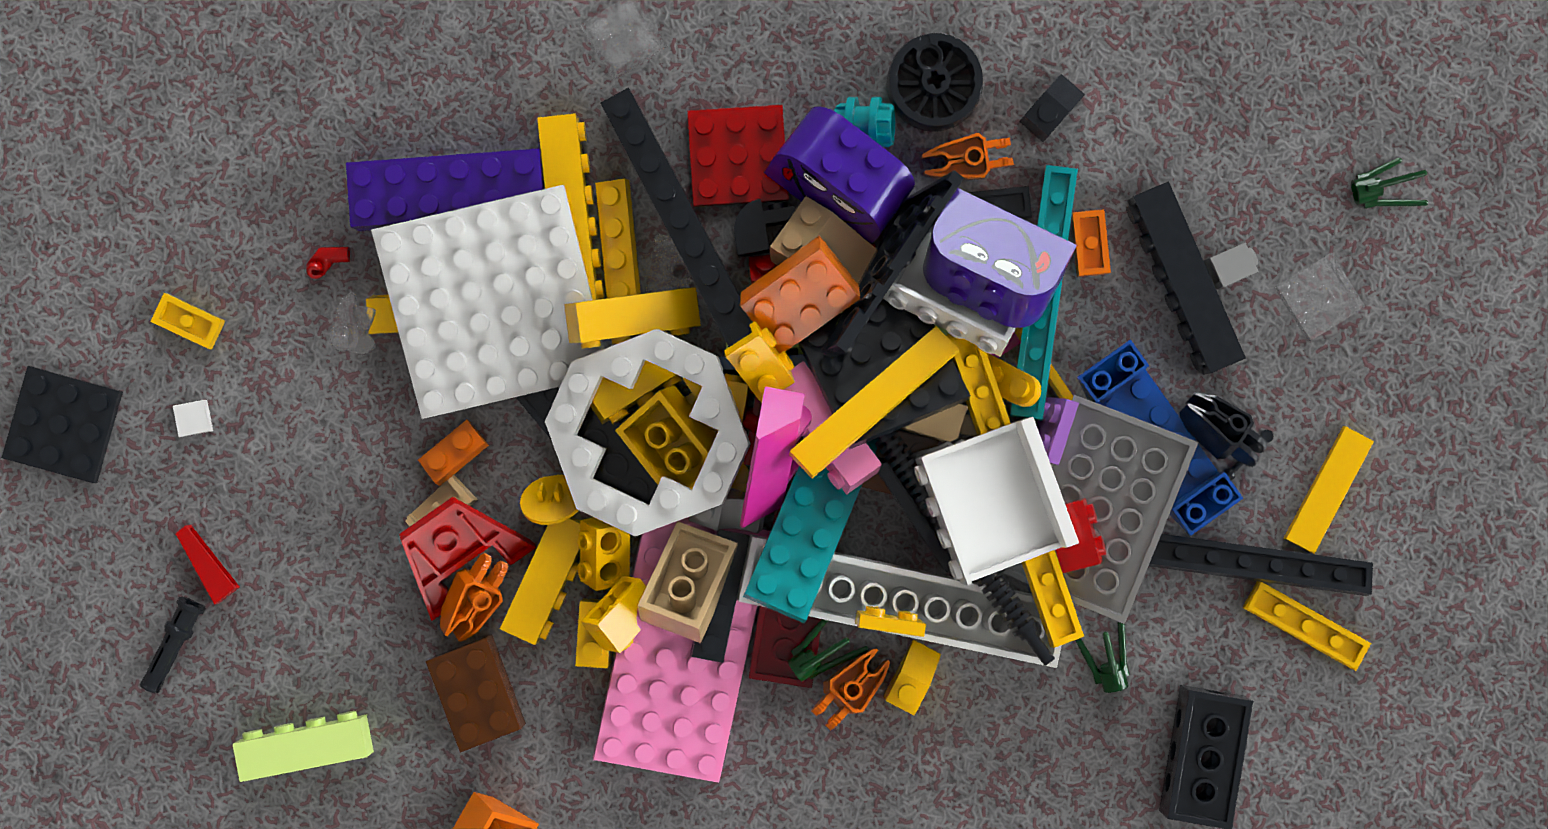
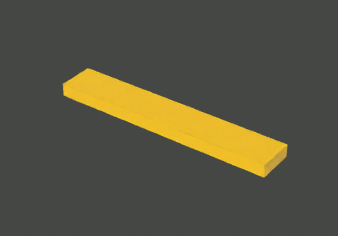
[789,326,959,479]

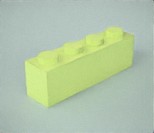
[233,711,374,782]

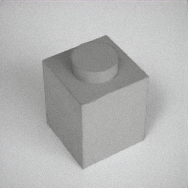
[1204,242,1259,290]

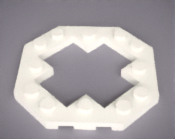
[545,329,750,536]

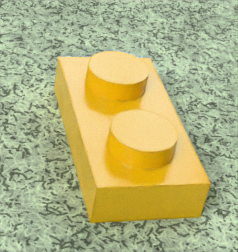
[150,293,225,349]
[855,606,926,637]

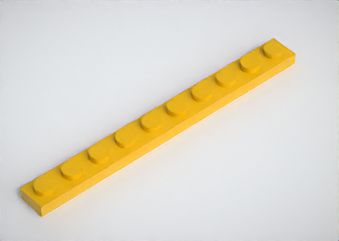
[946,334,1084,648]

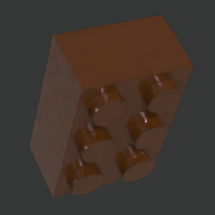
[426,634,526,753]

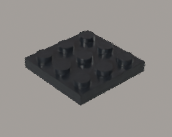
[1,366,123,483]

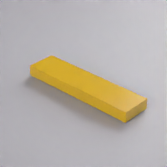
[1284,426,1374,554]
[1242,581,1372,671]

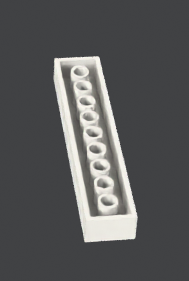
[737,534,1062,668]

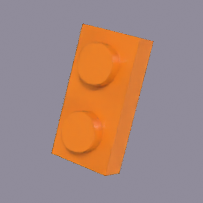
[1071,209,1111,277]
[418,419,489,486]

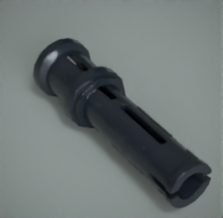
[139,596,206,693]

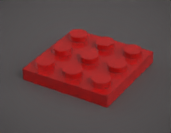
[687,105,789,207]

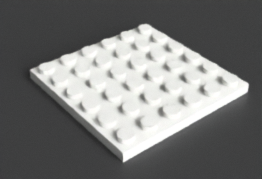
[371,185,605,419]

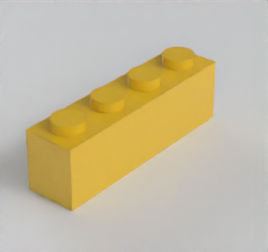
[564,287,701,349]
[500,517,580,645]

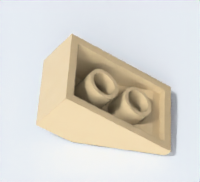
[770,196,877,283]
[638,521,738,643]

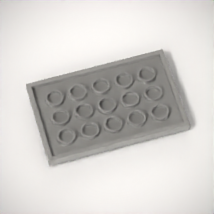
[1003,395,1199,624]

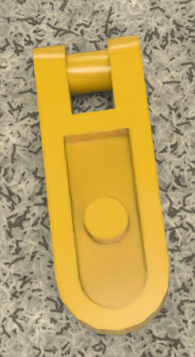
[987,353,1041,407]

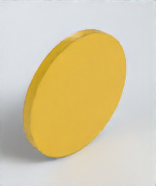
[520,474,579,525]

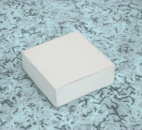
[173,400,213,437]

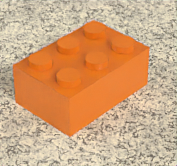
[740,235,860,353]

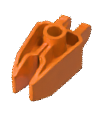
[921,133,1014,180]
[440,553,508,642]
[811,648,890,731]

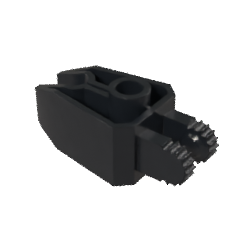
[1179,392,1268,467]

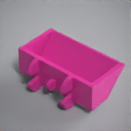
[740,387,812,528]

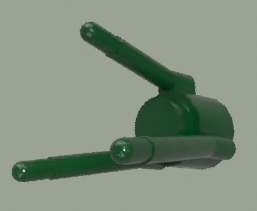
[1350,157,1428,209]
[787,619,869,682]
[1076,622,1130,693]

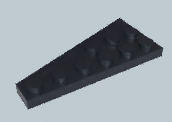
[821,170,964,359]

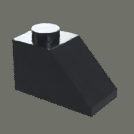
[1019,74,1085,142]

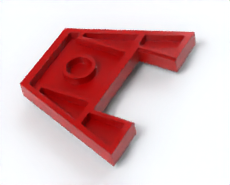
[399,497,536,621]

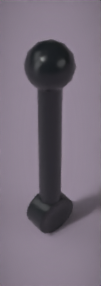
[1224,430,1274,480]

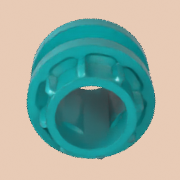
[834,97,896,148]

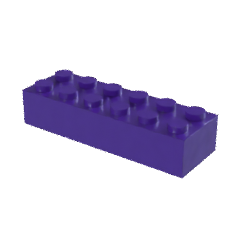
[346,148,545,231]

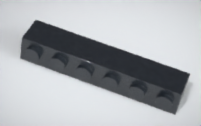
[1126,181,1246,375]

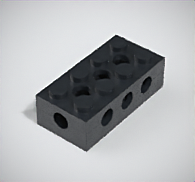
[1159,685,1254,829]

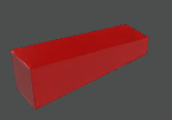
[175,525,240,605]

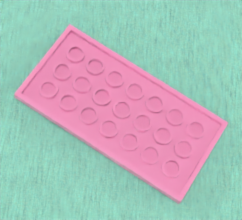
[593,517,771,783]

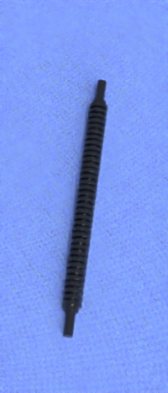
[872,431,1055,666]

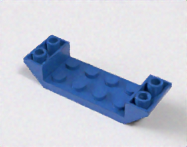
[1077,340,1243,536]

